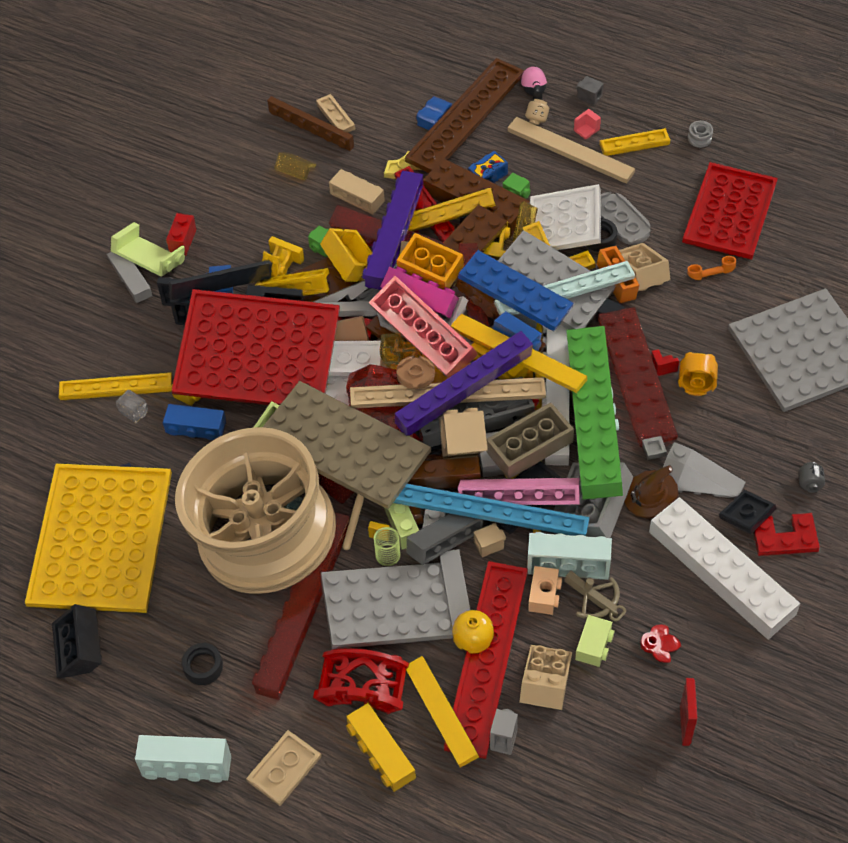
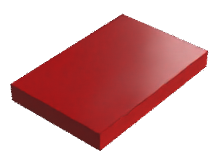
[680,678,697,746]

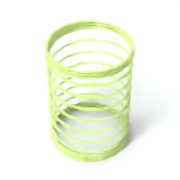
[374,527,400,566]

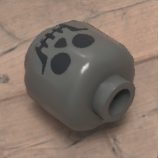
[798,462,825,493]

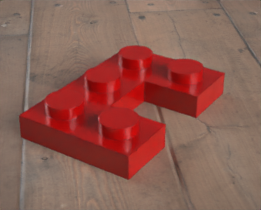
[754,513,820,556]

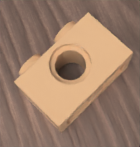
[528,566,562,615]

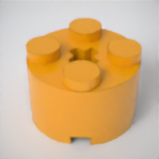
[678,352,718,396]

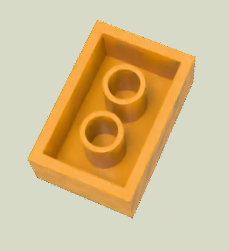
[397,233,464,290]

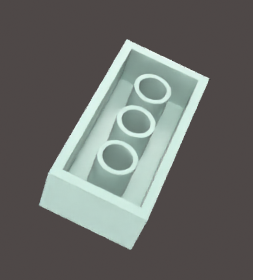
[527,532,612,580]
[135,735,231,782]

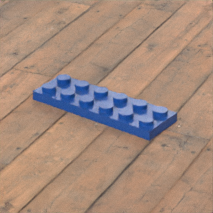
[458,250,574,332]

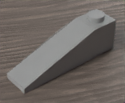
[663,442,746,499]

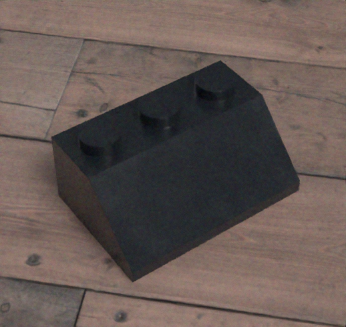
[52,604,102,679]

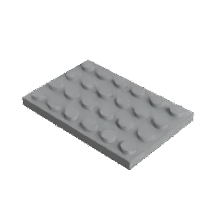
[498,230,616,330]
[321,563,453,649]

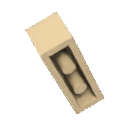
[329,169,385,215]

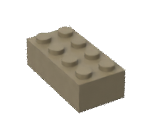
[486,402,574,479]

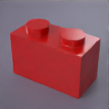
[166,213,197,256]

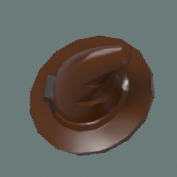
[624,465,678,519]

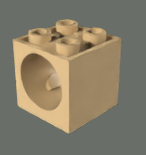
[439,408,487,457]

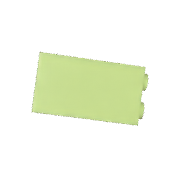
[111,222,185,277]

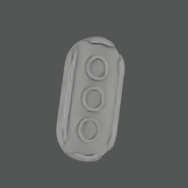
[601,192,650,245]

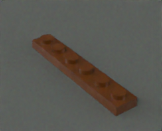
[267,96,354,151]
[455,278,546,353]

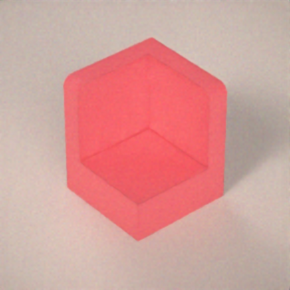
[574,109,601,139]

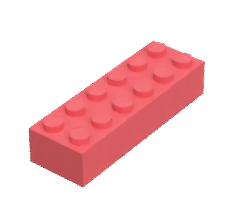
[369,276,478,378]

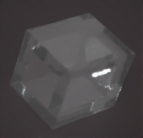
[116,389,148,423]

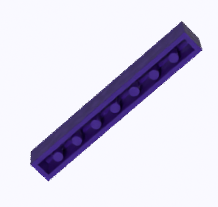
[362,171,423,290]
[395,331,533,436]

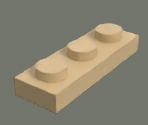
[316,94,355,133]

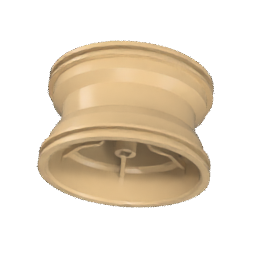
[175,427,336,594]

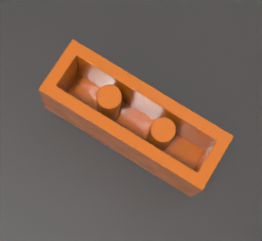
[596,246,640,304]

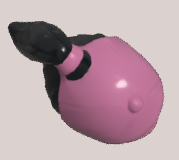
[521,67,547,101]

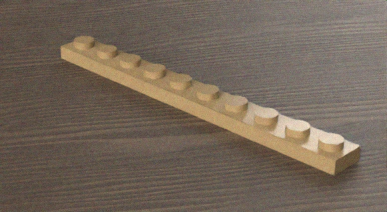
[350,378,546,408]

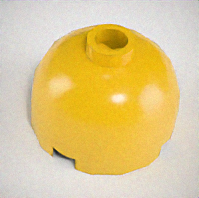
[452,610,494,653]

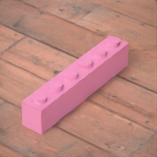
[458,478,581,505]

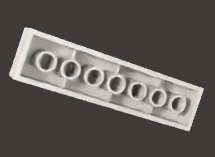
[649,497,800,640]

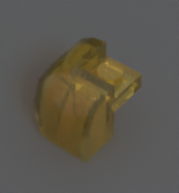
[380,333,423,373]

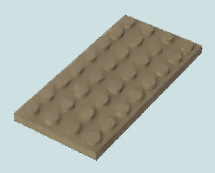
[263,381,431,509]

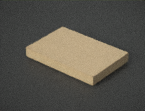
[246,730,322,806]

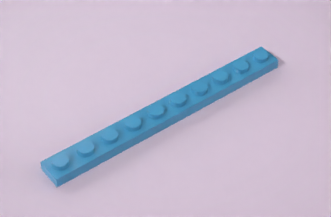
[393,484,589,536]

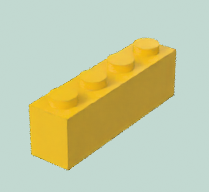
[346,703,416,792]

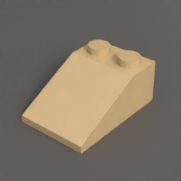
[619,243,670,291]

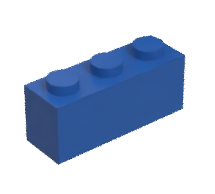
[163,404,226,440]

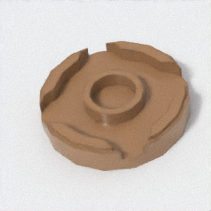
[396,356,435,389]

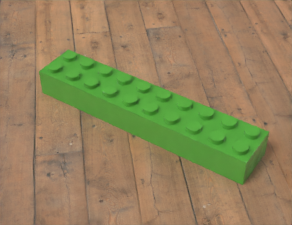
[567,326,623,500]

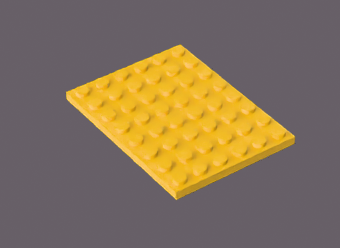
[25,464,172,613]

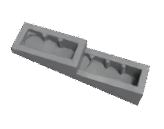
[107,252,152,303]
[313,280,368,303]
[440,549,470,629]

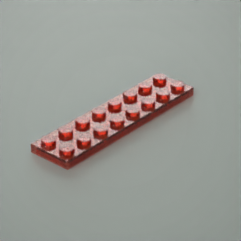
[598,307,678,447]

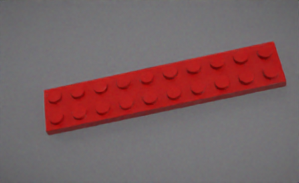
[444,561,528,759]

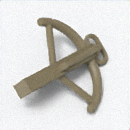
[564,571,626,621]

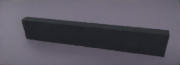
[169,260,272,301]

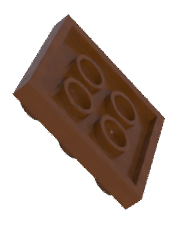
[291,257,356,302]

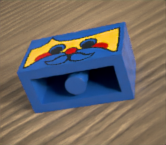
[468,151,508,183]

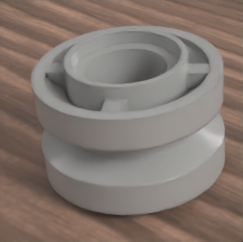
[688,120,713,148]

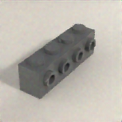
[406,514,483,565]

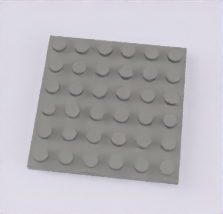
[728,288,848,412]

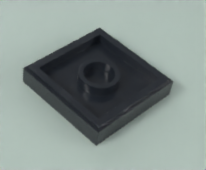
[719,489,777,534]

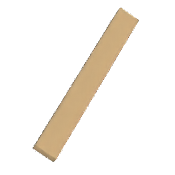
[508,117,635,184]

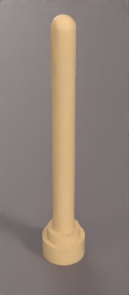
[342,494,364,550]

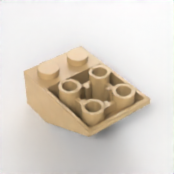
[520,645,572,710]

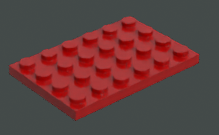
[682,162,778,260]

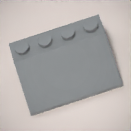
[554,463,633,538]

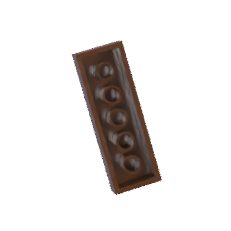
[423,158,530,238]

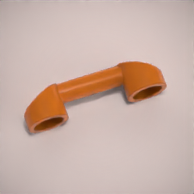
[687,256,736,280]

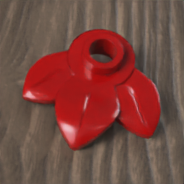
[640,624,681,663]

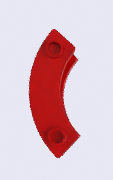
[313,649,409,714]

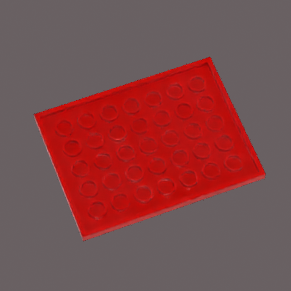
[171,289,340,405]

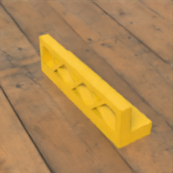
[255,268,329,296]

